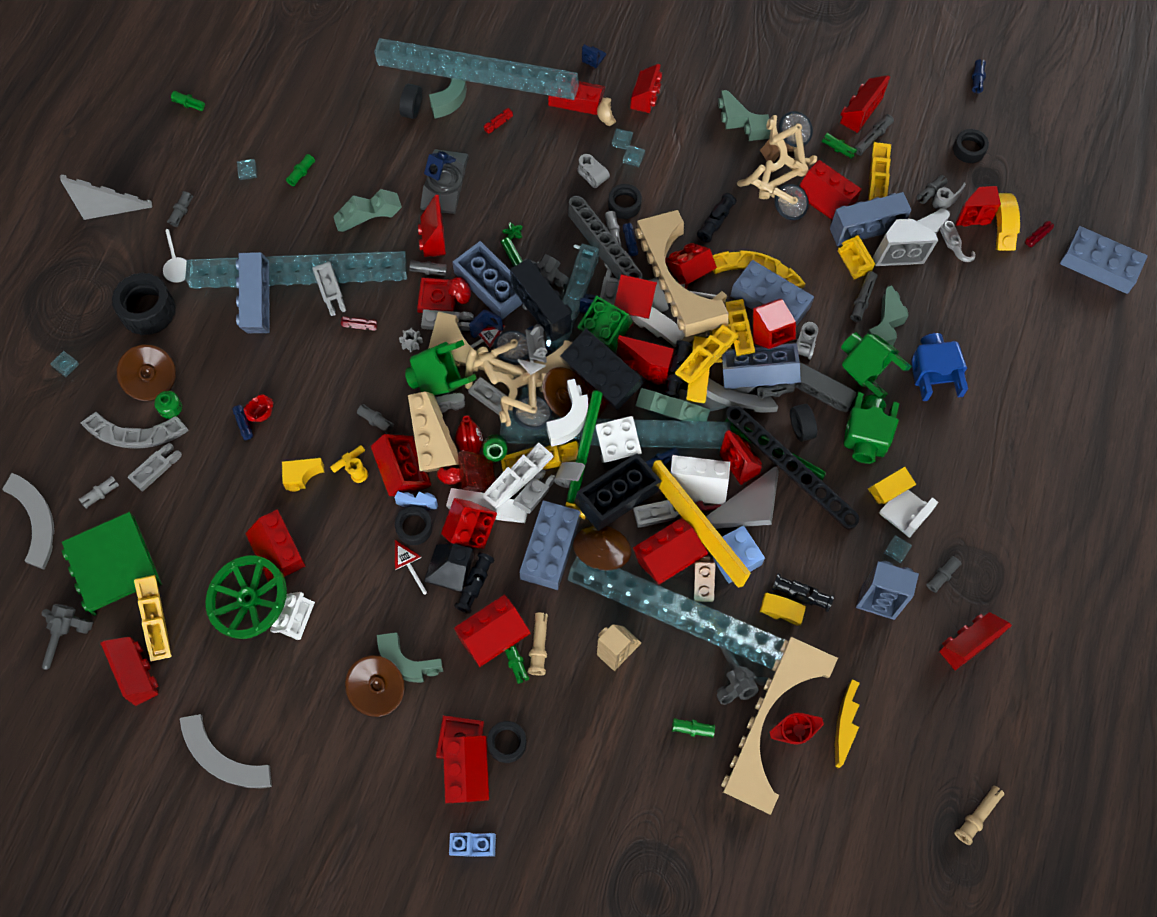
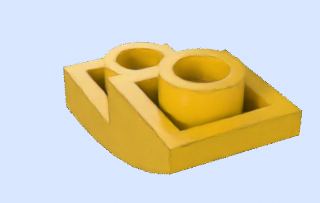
[760,593,806,626]

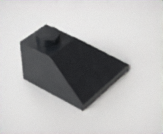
[424,543,474,593]

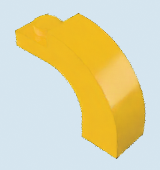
[996,193,1020,250]

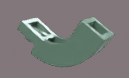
[429,60,467,118]
[377,633,444,683]

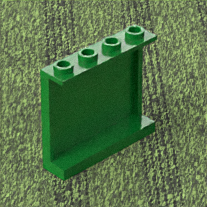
[61,512,162,616]

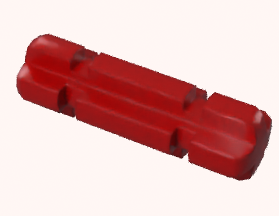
[483,108,513,134]

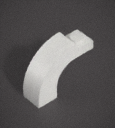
[546,379,588,447]

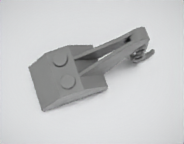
[873,209,976,266]

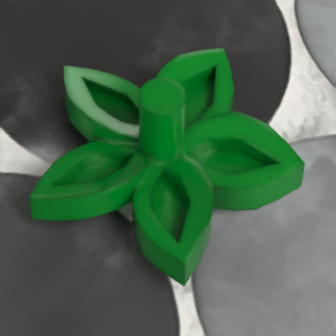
[502,222,523,240]

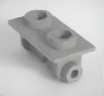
[525,324,547,363]

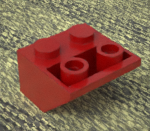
[630,64,663,113]
[955,186,1001,226]
[665,243,717,284]
[753,299,796,349]
[441,498,497,549]

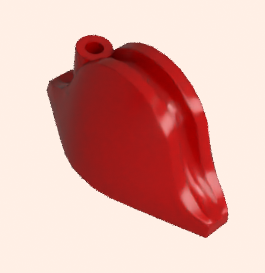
[455,415,483,463]
[770,713,824,745]

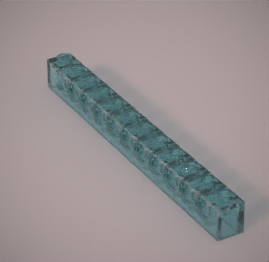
[374,38,579,100]
[185,251,407,289]
[500,416,731,449]
[568,557,785,669]

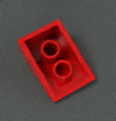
[418,195,446,257]
[617,335,674,385]
[719,430,762,485]

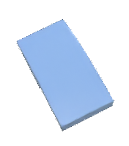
[394,491,438,510]
[449,833,496,856]

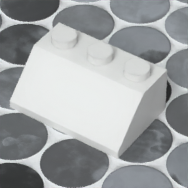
[670,455,730,505]

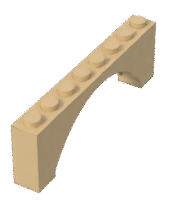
[635,210,729,337]
[428,312,573,380]
[721,637,838,815]

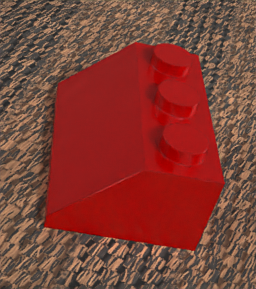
[840,75,890,133]
[548,77,606,115]
[795,160,861,220]
[370,434,431,496]
[245,509,305,582]
[633,518,708,585]
[454,594,531,667]
[939,612,1012,671]
[101,637,159,706]
[443,736,489,804]

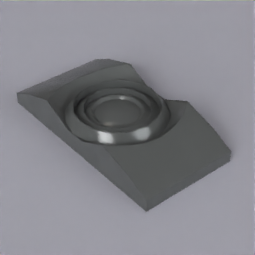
[420,149,469,214]

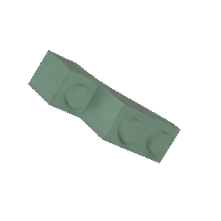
[718,90,770,141]
[333,189,402,232]
[867,285,908,346]
[636,388,710,428]

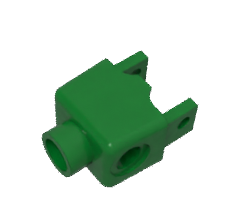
[841,332,912,398]
[405,340,477,395]
[843,392,899,464]

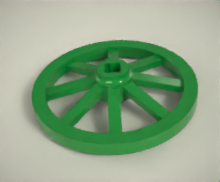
[206,555,287,639]

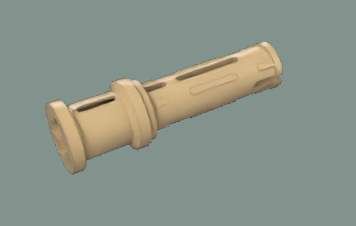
[527,612,548,676]
[954,786,1005,845]

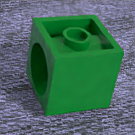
[577,296,633,352]

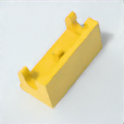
[838,235,875,279]
[868,467,916,504]

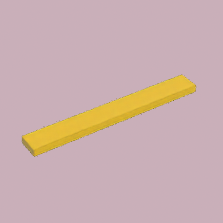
[651,460,751,588]

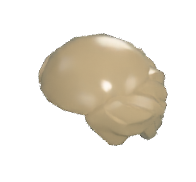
[597,97,616,126]

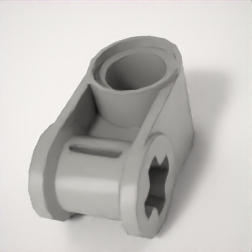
[578,154,610,188]
[796,322,818,360]

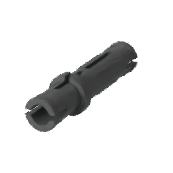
[854,114,894,155]
[850,271,878,322]

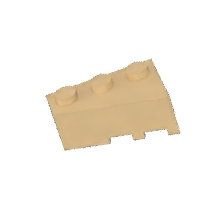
[597,624,642,671]

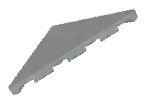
[60,175,152,220]
[706,467,779,529]

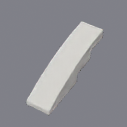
[630,307,684,347]
[482,442,554,509]
[446,488,527,523]

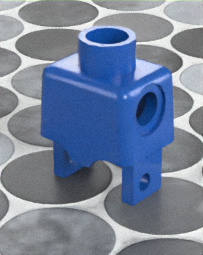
[911,333,968,401]

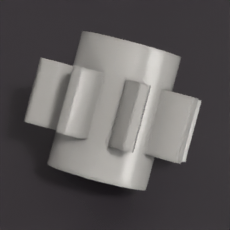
[399,328,423,352]

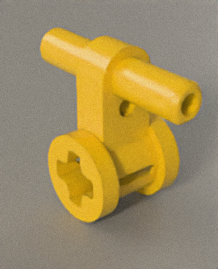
[330,445,368,483]

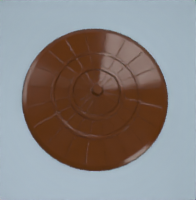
[117,345,176,401]
[542,367,590,418]
[573,525,631,570]
[345,655,404,717]

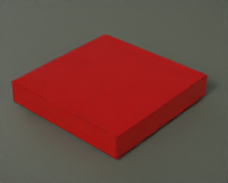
[614,274,657,319]
[417,278,456,313]
[436,715,484,759]

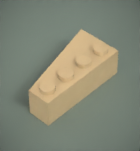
[408,392,463,472]

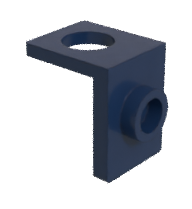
[582,44,606,68]
[424,151,456,181]
[580,293,600,314]
[469,309,504,338]

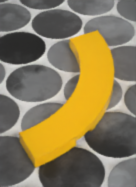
[713,250,805,289]

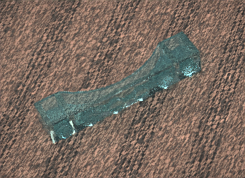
[546,244,599,349]

